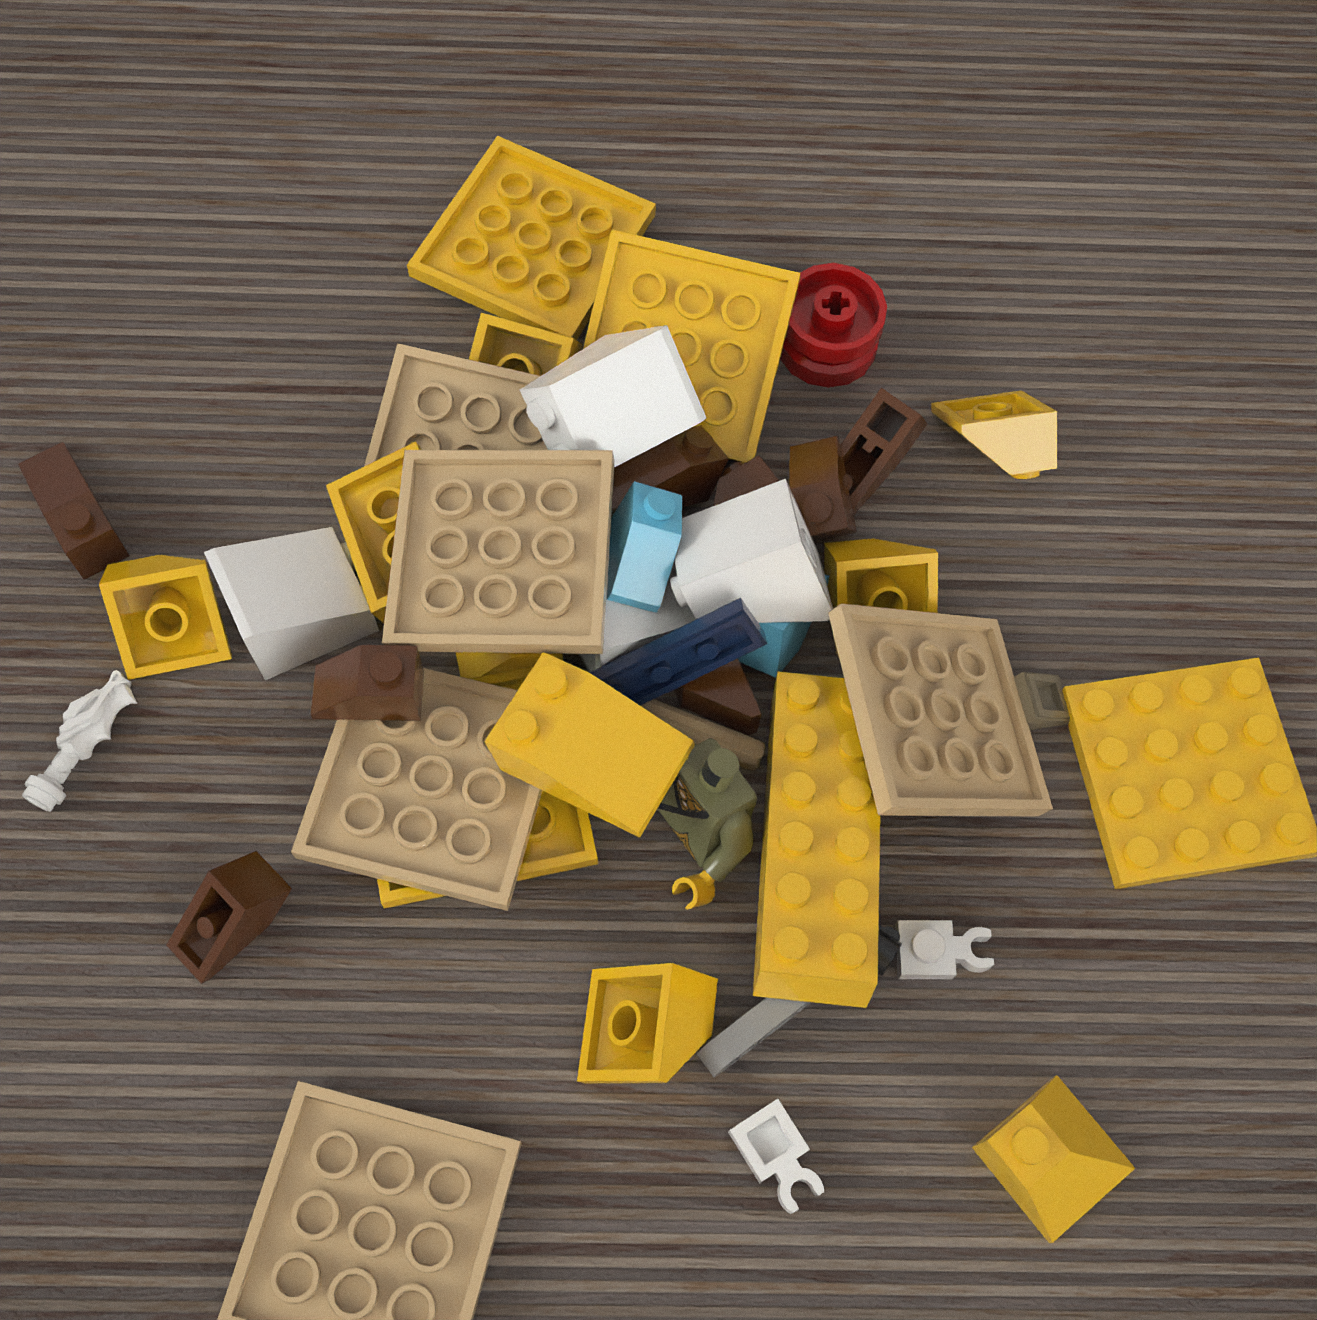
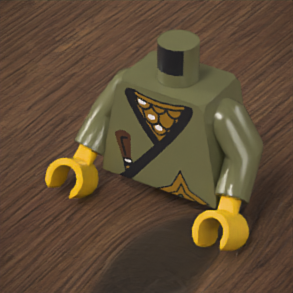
[657,738,757,910]

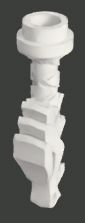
[22,670,138,812]

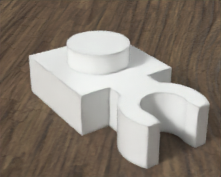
[894,920,994,979]
[728,1099,824,1214]

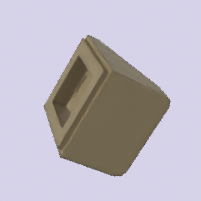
[1014,672,1070,730]

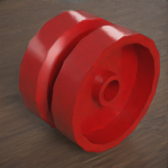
[780,263,887,388]

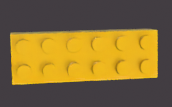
[753,671,880,1008]

